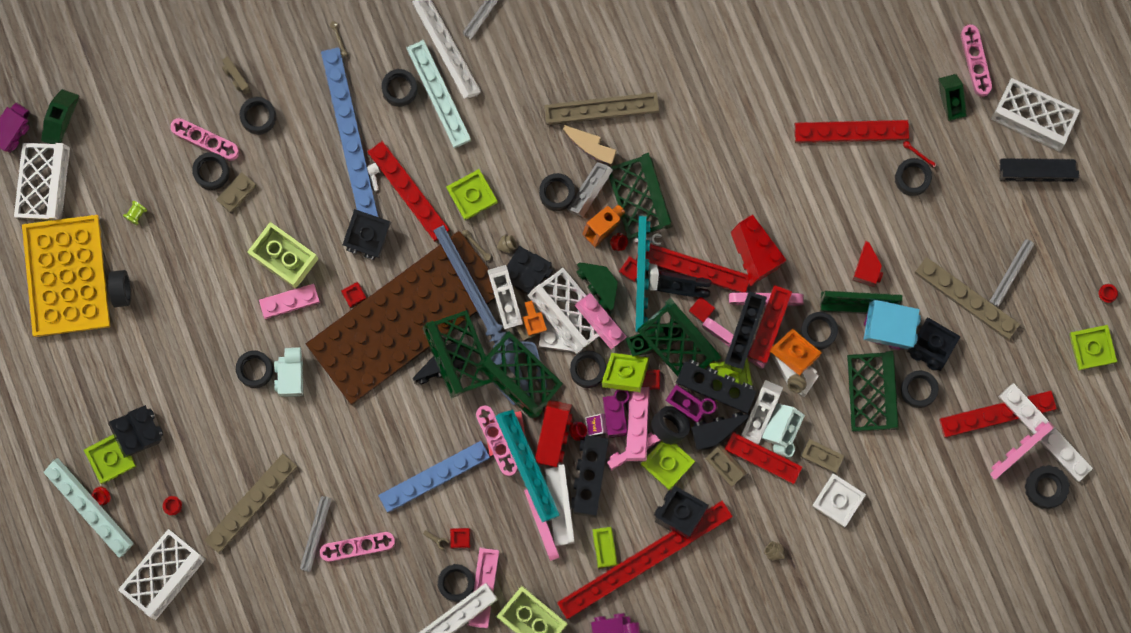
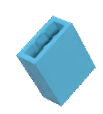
[863,300,921,349]

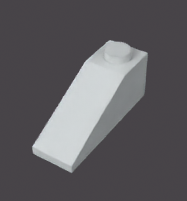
[488,265,523,329]
[741,380,783,444]

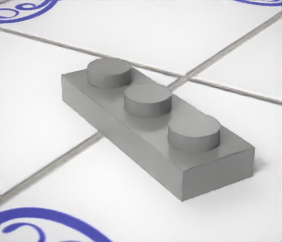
[567,162,613,217]

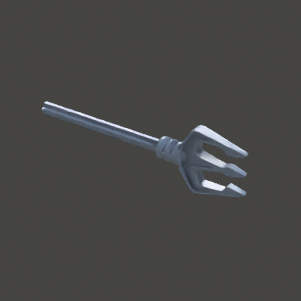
[433,225,547,405]

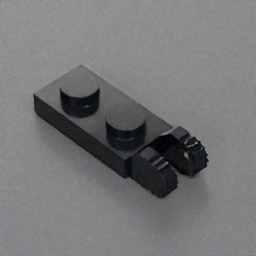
[657,271,712,298]

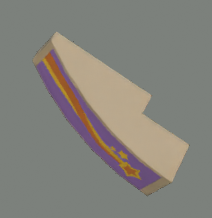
[563,125,617,166]

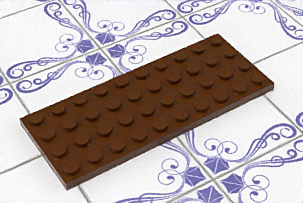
[305,231,496,405]

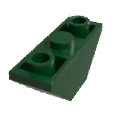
[41,89,80,144]
[576,262,618,314]
[625,320,686,357]

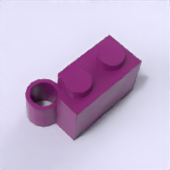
[0,103,30,152]
[665,384,717,422]
[602,389,629,438]
[591,613,640,633]

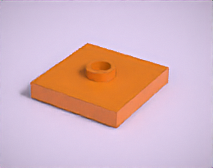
[770,329,822,376]

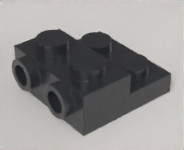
[342,209,391,260]
[506,245,553,295]
[907,317,961,371]
[108,405,163,458]
[654,486,709,539]

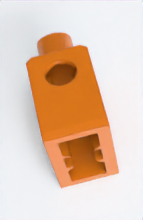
[582,205,625,247]

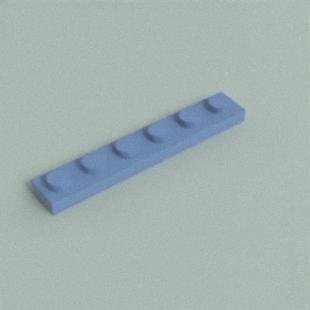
[378,441,490,513]

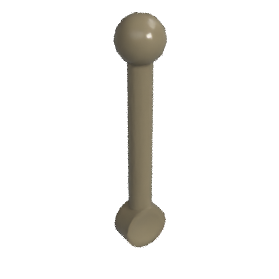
[330,21,348,57]
[462,230,491,261]

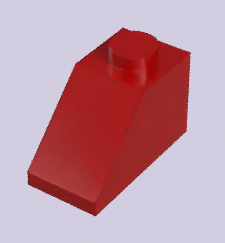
[852,241,883,287]

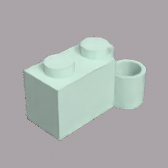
[274,347,303,397]
[762,403,805,458]

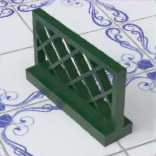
[609,153,673,240]
[820,291,903,314]
[637,297,721,378]
[422,310,493,399]
[477,331,563,418]
[847,351,899,432]

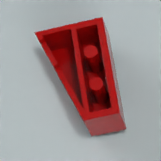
[731,214,786,287]
[535,400,573,467]

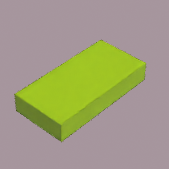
[592,527,617,569]

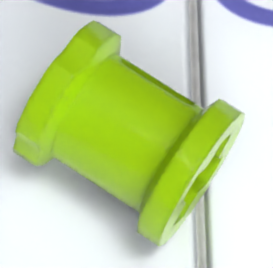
[123,200,147,226]

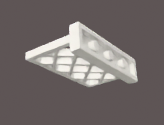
[991,78,1080,152]
[14,143,70,220]
[527,268,599,355]
[118,529,206,620]

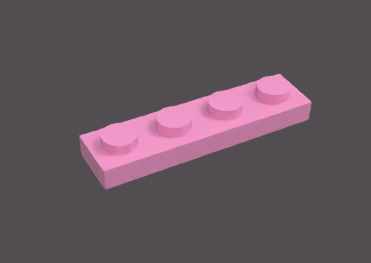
[626,387,650,461]
[990,421,1055,480]
[468,548,499,629]

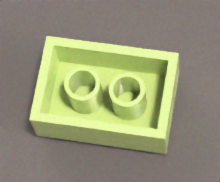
[247,222,318,289]
[497,586,567,633]

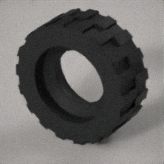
[1025,465,1070,509]

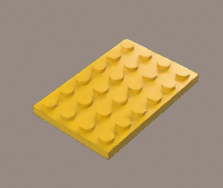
[22,215,110,337]

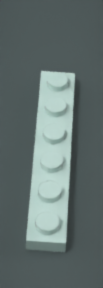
[407,40,471,149]
[43,458,134,558]

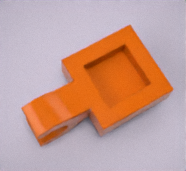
[523,301,547,336]

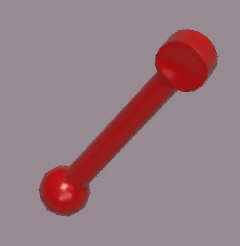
[903,141,936,168]

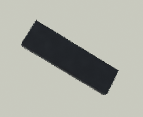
[999,158,1079,182]

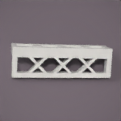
[545,464,574,546]

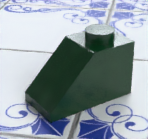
[938,74,967,121]

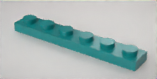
[635,216,650,332]
[495,410,560,523]

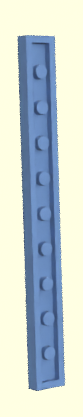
[321,47,378,217]

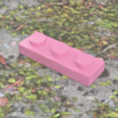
[259,284,320,319]
[575,293,627,350]
[607,432,661,471]

